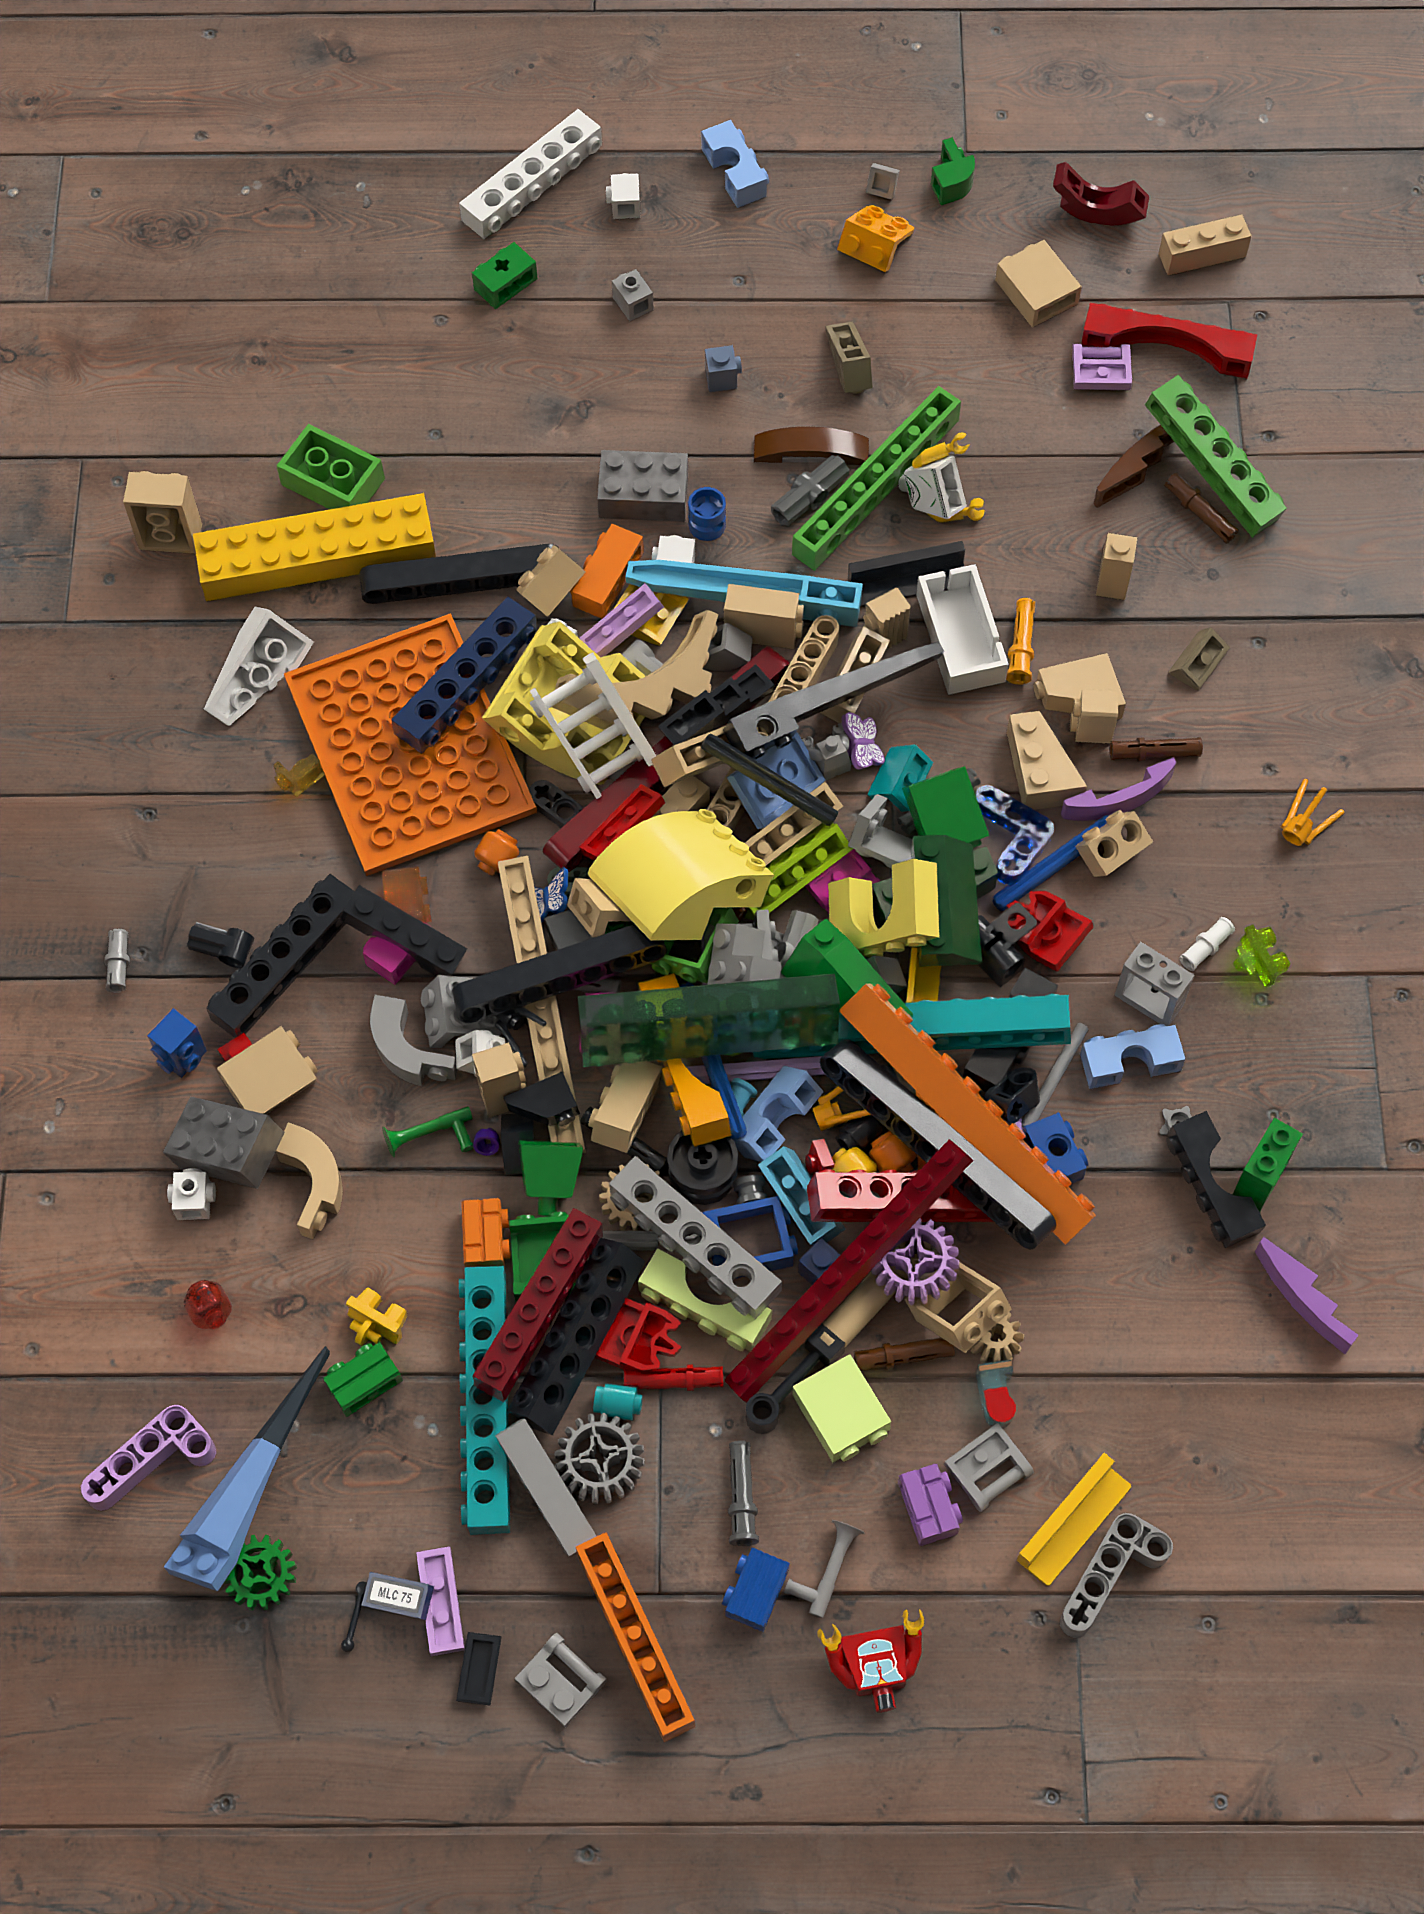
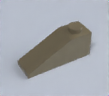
[825,321,873,394]

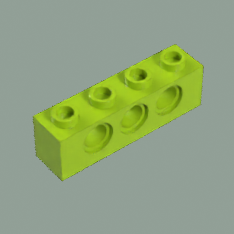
[744,823,853,920]

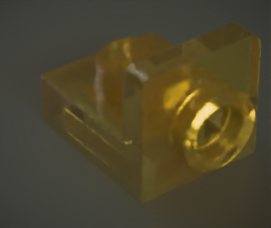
[273,753,324,797]

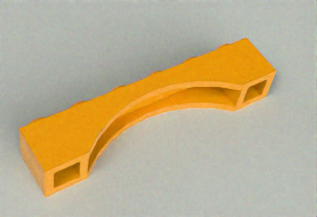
[635,973,731,1147]

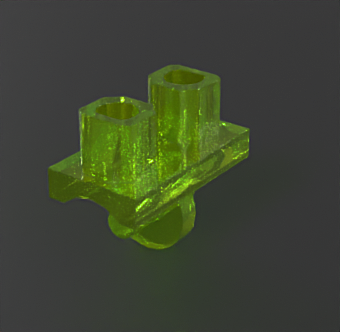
[1233,925,1290,987]

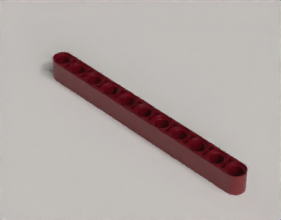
[542,646,790,872]

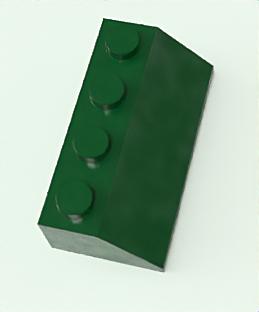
[910,835,982,967]

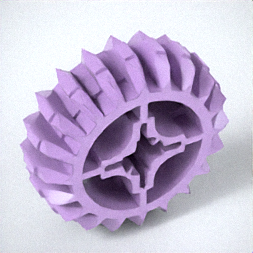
[871,1218,959,1306]

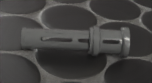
[728,1441,759,1546]

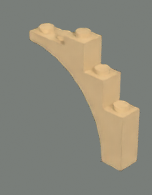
[552,610,718,730]

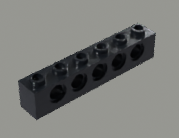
[206,874,355,1038]
[507,1238,645,1435]

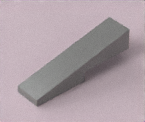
[495,1418,597,1556]

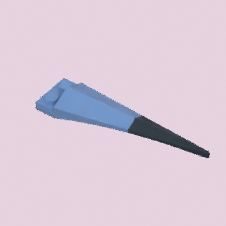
[164,1346,330,1591]

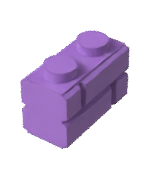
[898,1464,963,1546]

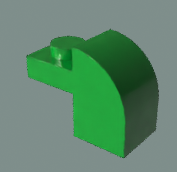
[931,137,975,205]

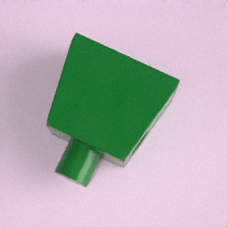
[519,1141,583,1216]

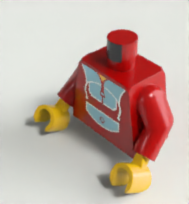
[817,1609,924,1713]

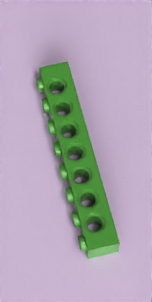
[792,386,961,571]

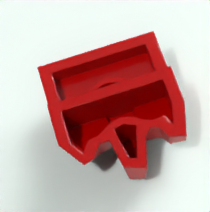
[1006,891,1093,972]
[594,1298,682,1371]

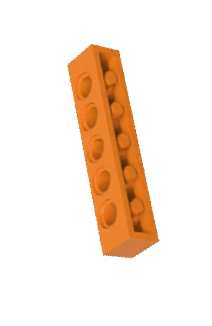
[575,1532,695,1742]

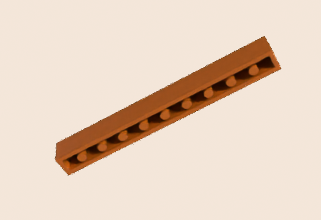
[839,983,1096,1245]

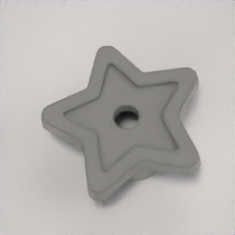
[1160,1106,1192,1135]

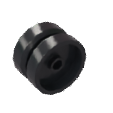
[667,1130,738,1205]

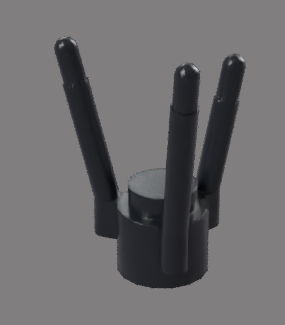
[495,1006,568,1067]

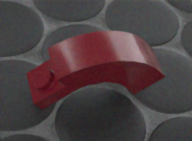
[1053,161,1149,226]

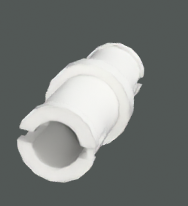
[1179,917,1235,971]

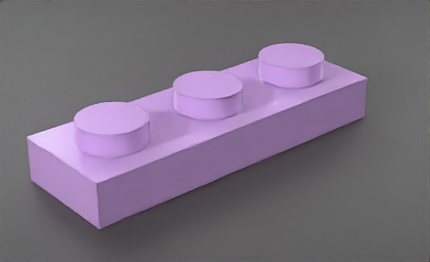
[579,584,664,657]
[416,1547,465,1656]

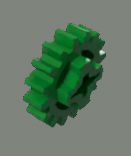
[224,1534,297,1611]

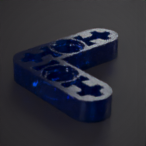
[975,785,1054,885]

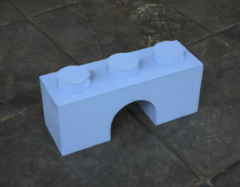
[701,120,769,208]
[1080,1024,1185,1089]
[733,1066,823,1162]

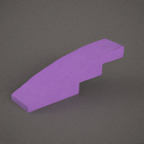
[1255,1237,1358,1354]

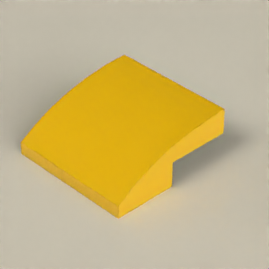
[614,584,689,646]

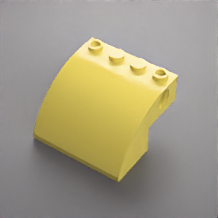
[482,621,645,785]
[588,809,774,941]

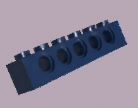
[391,597,537,754]

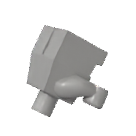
[802,723,851,780]

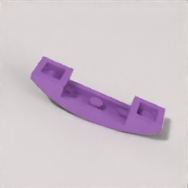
[1061,757,1176,821]

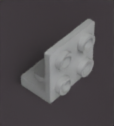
[848,794,912,868]

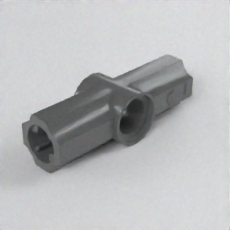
[771,455,850,526]

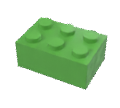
[277,424,385,509]

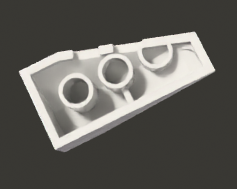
[204,607,314,726]

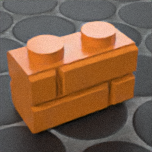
[461,1198,511,1269]

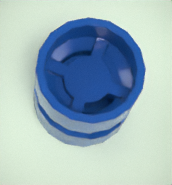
[688,487,726,541]

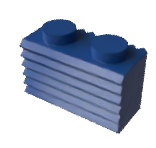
[722,1548,790,1632]

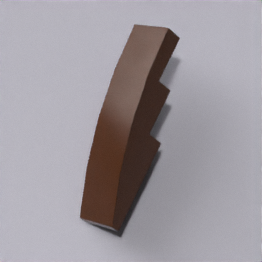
[1094,425,1174,508]

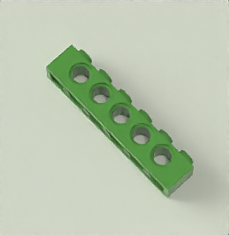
[1145,375,1287,538]

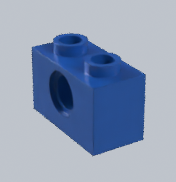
[1023,1112,1088,1183]

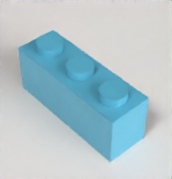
[758,1146,846,1245]

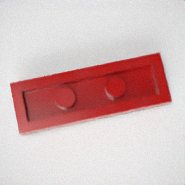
[579,784,666,861]

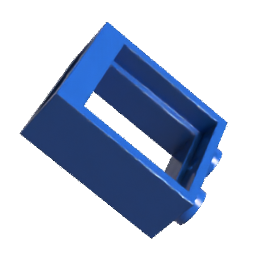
[703,1196,798,1279]

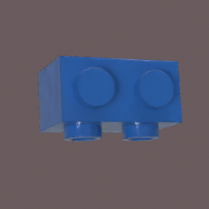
[147,1008,207,1078]

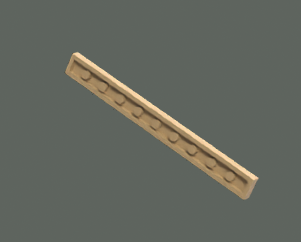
[498,856,586,1153]

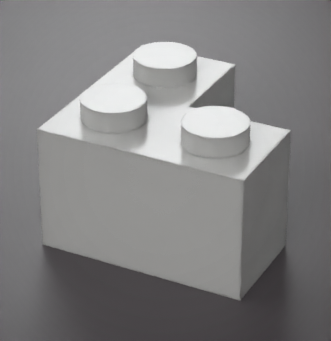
[707,924,781,994]

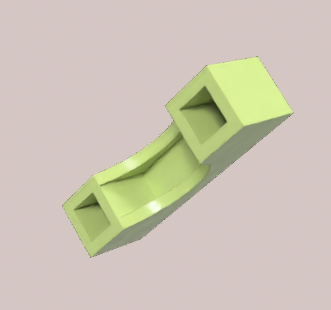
[638,1248,772,1351]

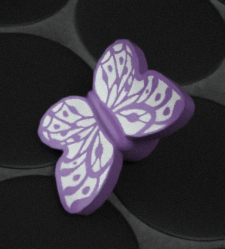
[841,712,885,770]

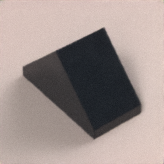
[501,1114,535,1176]

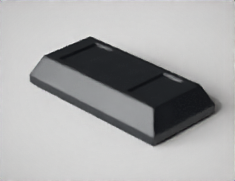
[456,1632,502,1706]

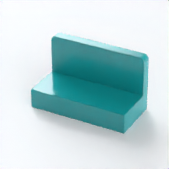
[867,744,934,812]

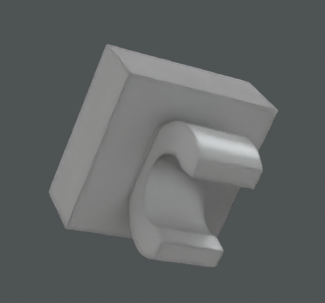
[866,163,900,200]

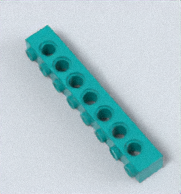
[459,1266,510,1535]

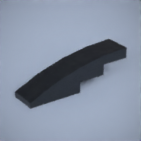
[658,664,776,745]

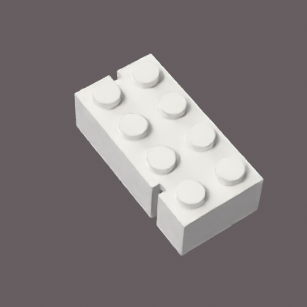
[916,564,1009,695]

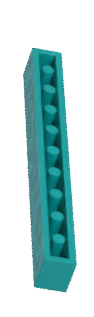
[751,994,1071,1059]

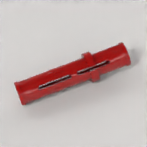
[624,1364,724,1391]

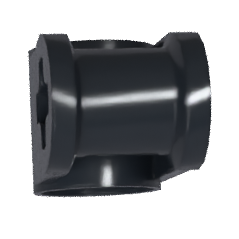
[983,1067,1040,1123]

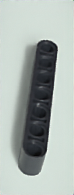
[359,544,559,604]
[451,924,667,1023]

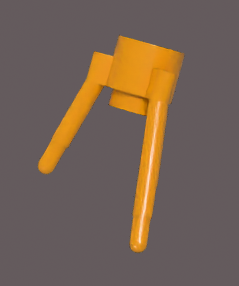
[1281,779,1344,846]
[812,1086,871,1131]

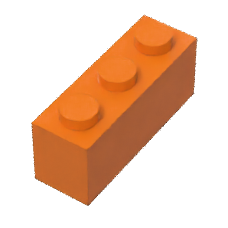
[569,524,644,619]

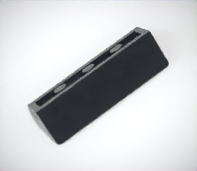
[847,541,965,607]

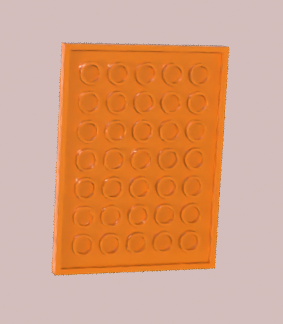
[283,613,537,876]

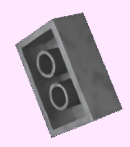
[597,450,688,522]
[163,1096,285,1189]

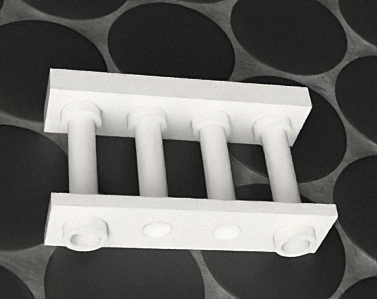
[529,652,656,799]

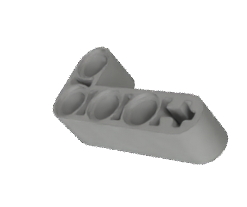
[1060,1513,1173,1638]

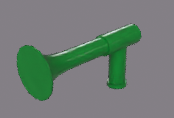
[382,1106,474,1158]

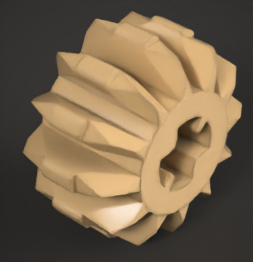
[971,1312,1024,1364]

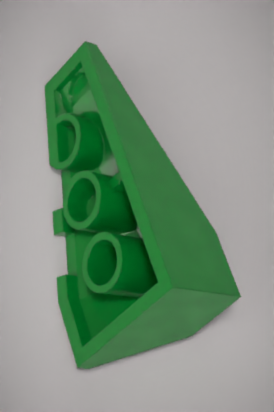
[781,919,913,1017]

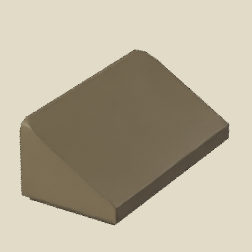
[1169,627,1230,690]

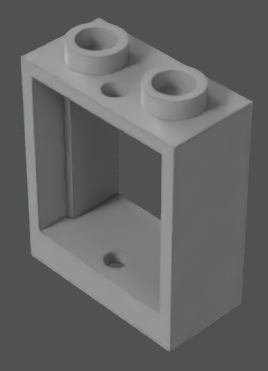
[1115,941,1195,1026]

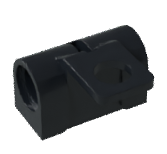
[978,903,1037,988]

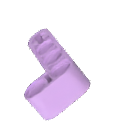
[81,1405,216,1511]

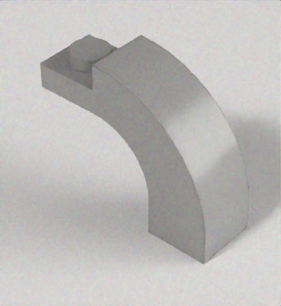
[370,995,458,1086]

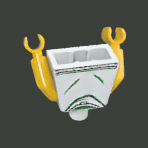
[899,432,985,522]

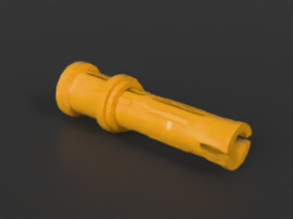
[1006,598,1036,685]

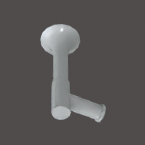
[784,1520,865,1618]

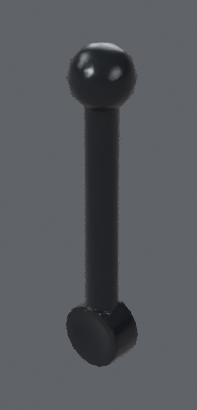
[341,1581,367,1652]

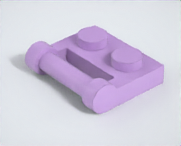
[1072,344,1132,390]

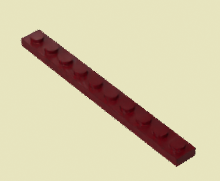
[724,1139,974,1403]

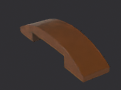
[754,427,869,465]

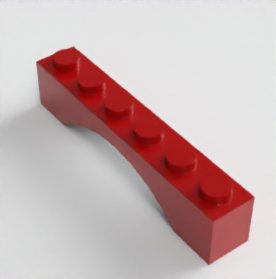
[1081,302,1257,379]

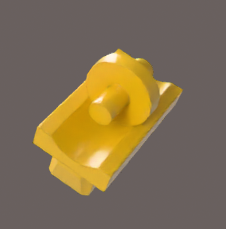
[346,1288,407,1346]

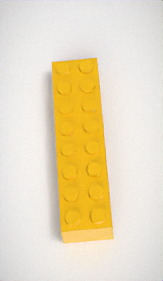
[193,493,436,601]

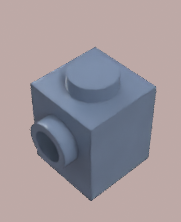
[705,345,742,392]

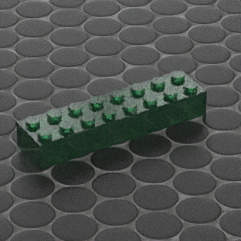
[578,974,840,1067]

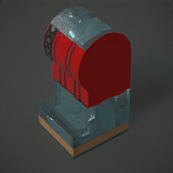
[975,1360,1016,1428]

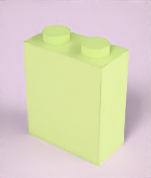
[792,1354,891,1462]

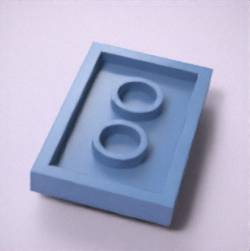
[727,732,826,829]

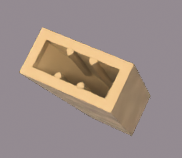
[1096,533,1137,600]
[1033,653,1126,719]

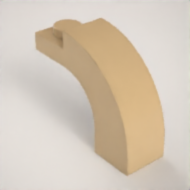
[276,1122,343,1239]

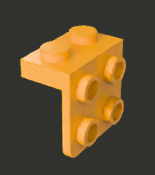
[837,205,914,272]

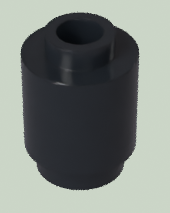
[835,1109,883,1150]

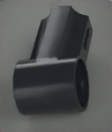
[187,922,255,968]

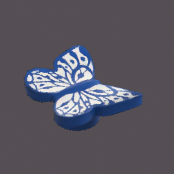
[535,867,568,923]

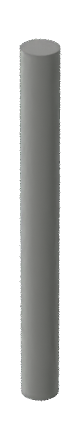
[1022,1023,1089,1130]

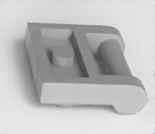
[944,1423,1034,1512]
[515,1633,607,1728]

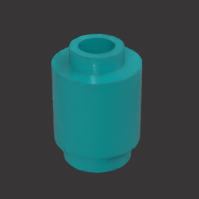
[593,1384,643,1421]

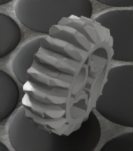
[554,1413,645,1504]

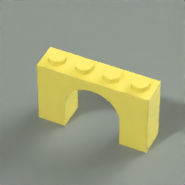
[828,859,939,958]

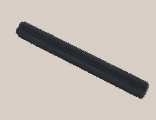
[701,734,838,826]

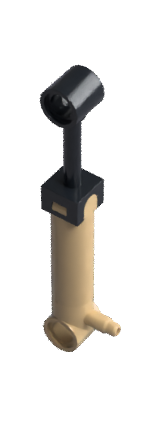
[746,1240,931,1434]

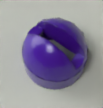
[473,1128,500,1156]

